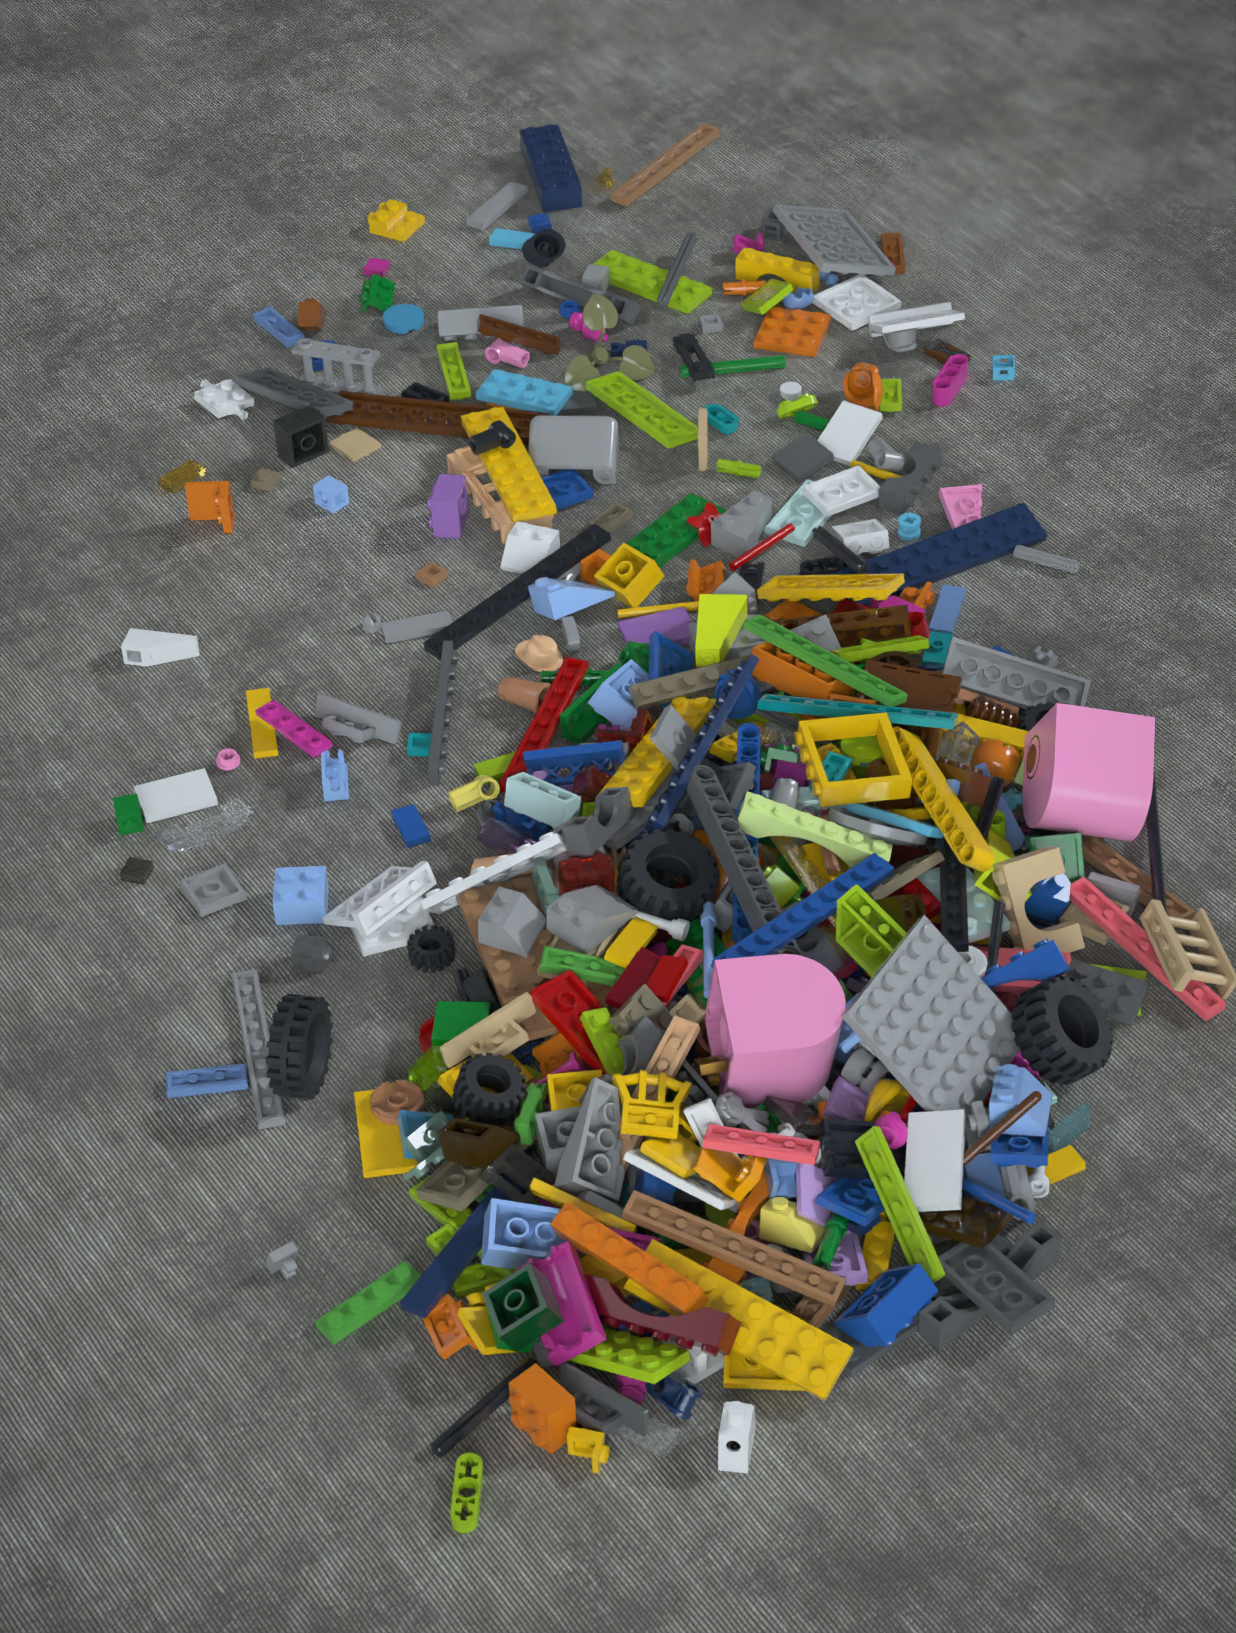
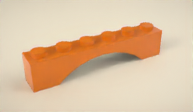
[703,1160,796,1287]
[550,1202,709,1315]

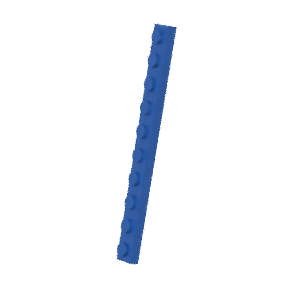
[710,853,894,968]

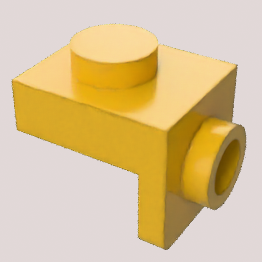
[567,1427,609,1474]

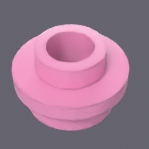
[216,748,241,771]

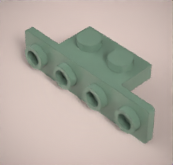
[402,1111,450,1181]

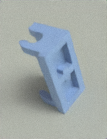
[321,749,349,801]

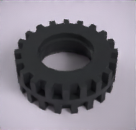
[266,994,333,1099]

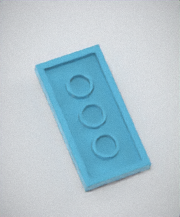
[476,369,573,416]

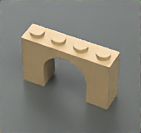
[993,846,1085,953]

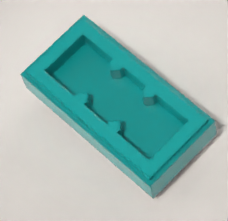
[922,631,954,665]
[809,751,852,790]

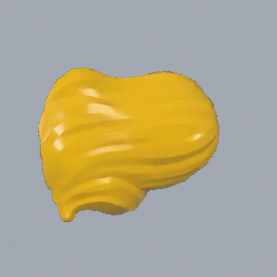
[864,1078,913,1124]

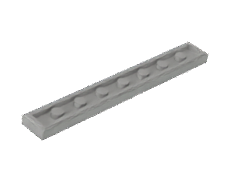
[231,969,286,1129]

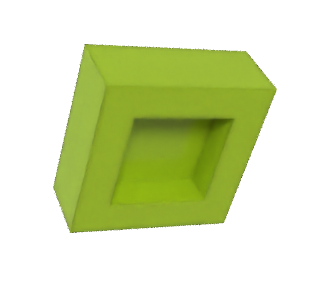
[426,1223,456,1256]

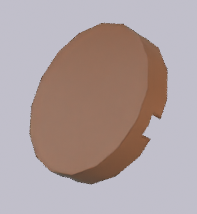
[371,1080,425,1126]

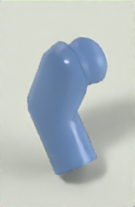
[820,271,839,288]

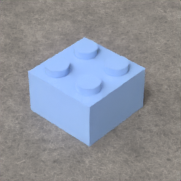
[273,866,329,925]

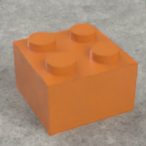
[509,1363,577,1455]

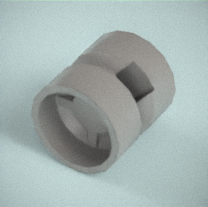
[841,1048,892,1096]

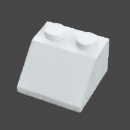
[500,521,560,574]

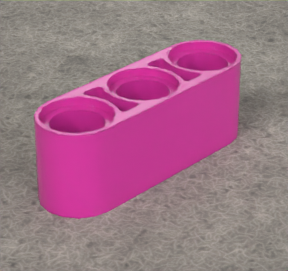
[932,354,968,407]

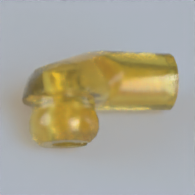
[597,168,615,189]

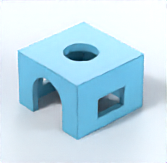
[992,355,1015,380]

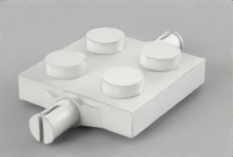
[194,379,254,420]

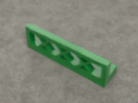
[560,663,623,745]

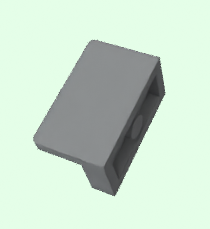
[1088,872,1140,918]

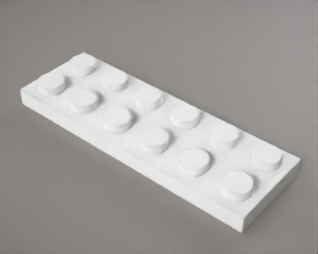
[420,832,567,914]

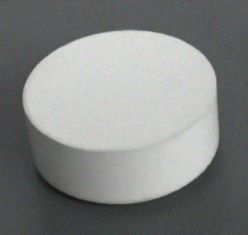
[780,382,802,401]

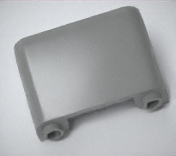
[528,415,619,484]

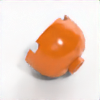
[970,739,1021,787]

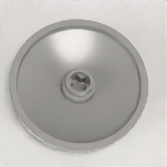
[828,807,928,846]

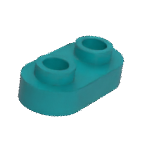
[704,404,739,434]

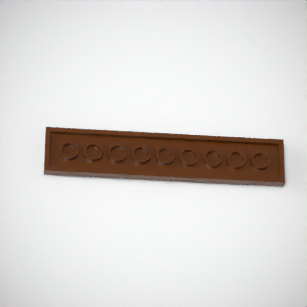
[328,391,549,445]

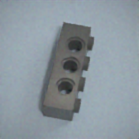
[781,901,843,973]

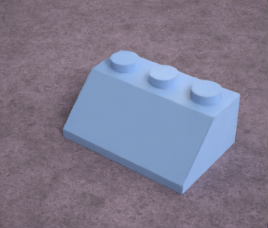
[989,1064,1052,1137]

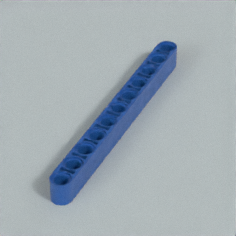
[732,723,760,944]

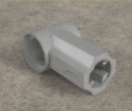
[867,437,904,473]
[1000,1165,1036,1220]

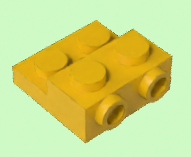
[368,199,425,242]
[547,1070,602,1111]

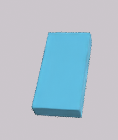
[489,228,534,250]

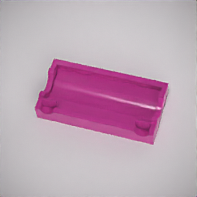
[518,1240,607,1367]

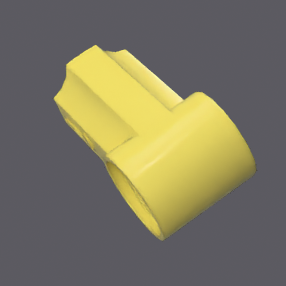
[448,775,500,812]

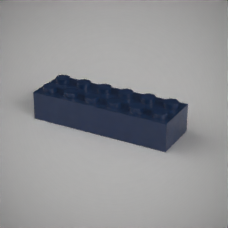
[520,124,582,212]

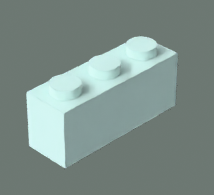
[504,772,581,829]

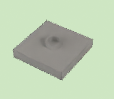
[650,705,699,773]
[179,863,247,917]

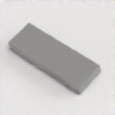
[381,610,453,643]

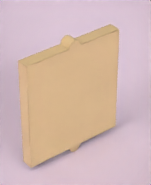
[329,427,381,462]

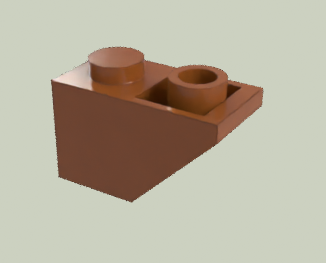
[298,298,326,331]

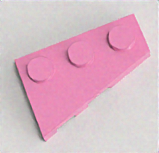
[938,484,982,529]

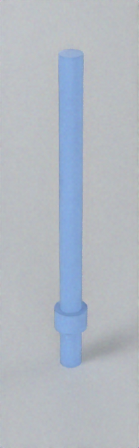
[701,902,716,999]

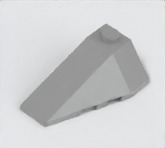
[554,1078,624,1202]

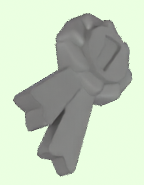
[715,1092,769,1132]

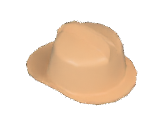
[515,635,563,673]

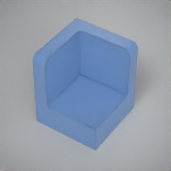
[764,1158,797,1199]

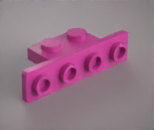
[256,700,333,758]

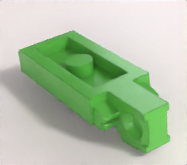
[515,1083,548,1145]

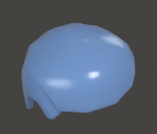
[781,287,814,310]

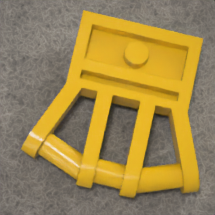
[612,1070,692,1140]

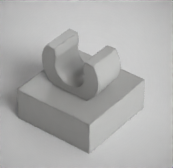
[1029,646,1058,669]
[266,1241,298,1279]

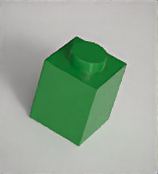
[113,794,144,835]

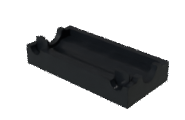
[818,1118,908,1180]

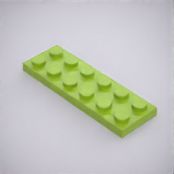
[592,249,712,314]
[585,371,698,449]

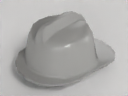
[870,327,919,352]

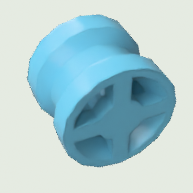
[898,513,921,541]

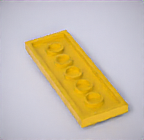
[757,574,905,602]

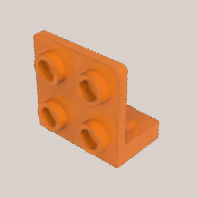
[185,481,235,533]

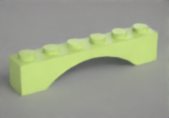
[737,791,893,869]

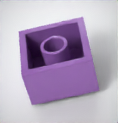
[428,474,469,539]

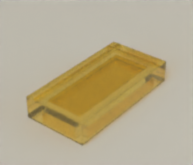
[158,459,206,494]

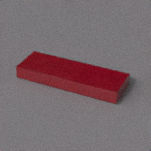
[604,947,662,1009]

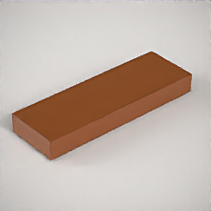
[881,233,905,274]

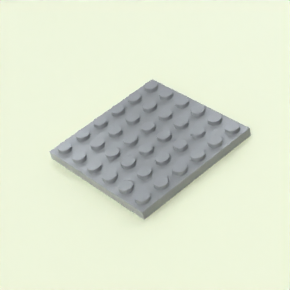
[841,915,1020,1123]

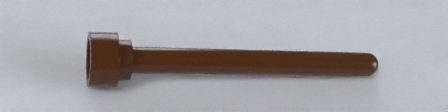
[963,1091,1042,1168]

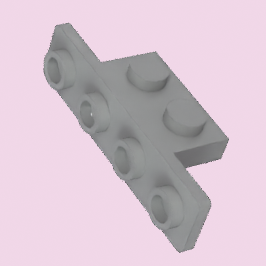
[314,693,401,744]

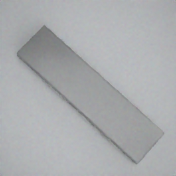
[466,181,528,230]

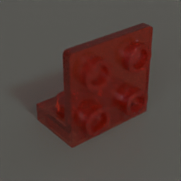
[595,709,654,752]

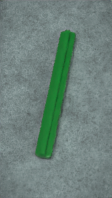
[680,355,786,378]

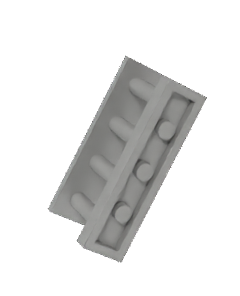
[292,338,384,395]

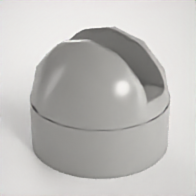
[362,612,381,633]

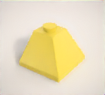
[759,1197,826,1253]

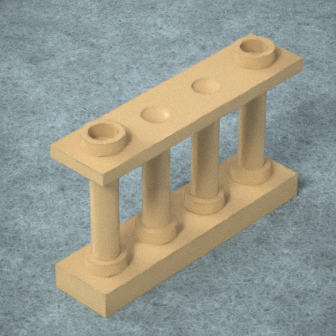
[1140,899,1236,999]

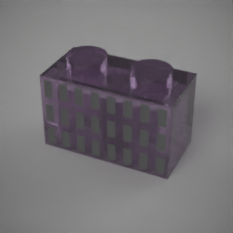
[476,817,538,855]

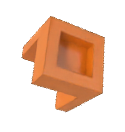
[580,549,611,586]

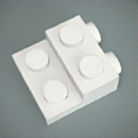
[832,519,889,555]

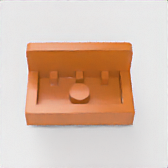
[686,559,725,601]
[532,1032,586,1078]

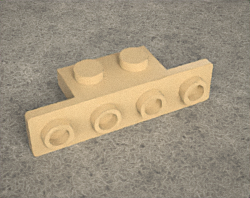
[440,992,536,1068]

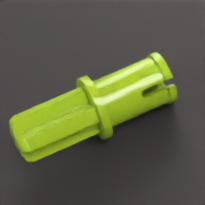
[716,458,761,478]

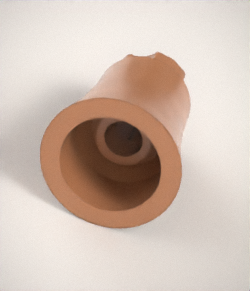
[497,677,551,713]

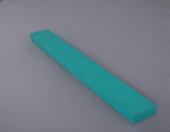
[758,694,958,730]

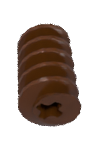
[965,695,1020,729]

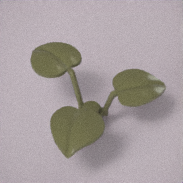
[564,294,655,392]

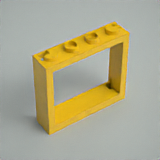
[794,712,912,807]

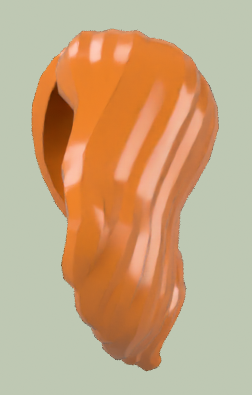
[842,362,883,412]

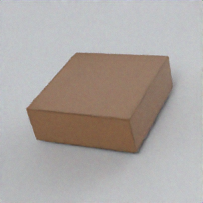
[416,562,449,588]

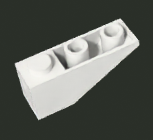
[121,628,200,667]

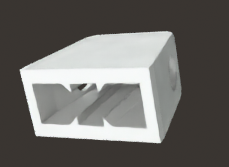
[718,1401,756,1474]

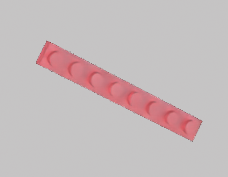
[1069,877,1226,1022]

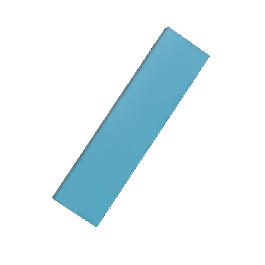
[845,803,943,839]

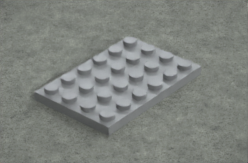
[773,204,896,277]

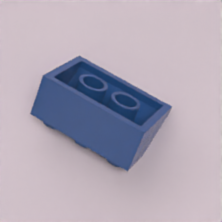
[833,1263,938,1348]

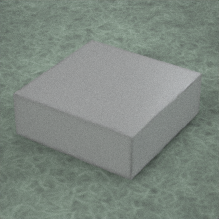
[698,313,723,334]

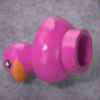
[874,1111,908,1149]

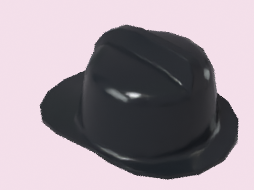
[522,229,566,266]

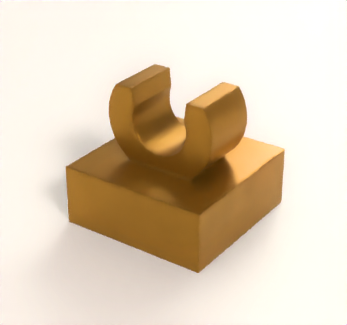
[694,1055,728,1087]

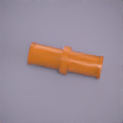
[723,279,766,296]

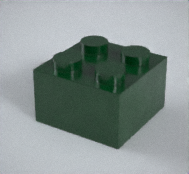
[482,1263,564,1352]

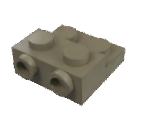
[608,984,673,1036]

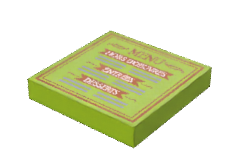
[740,279,794,315]

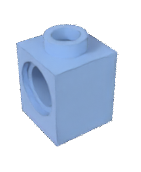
[313,475,349,514]

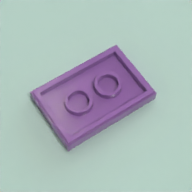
[617,607,692,645]

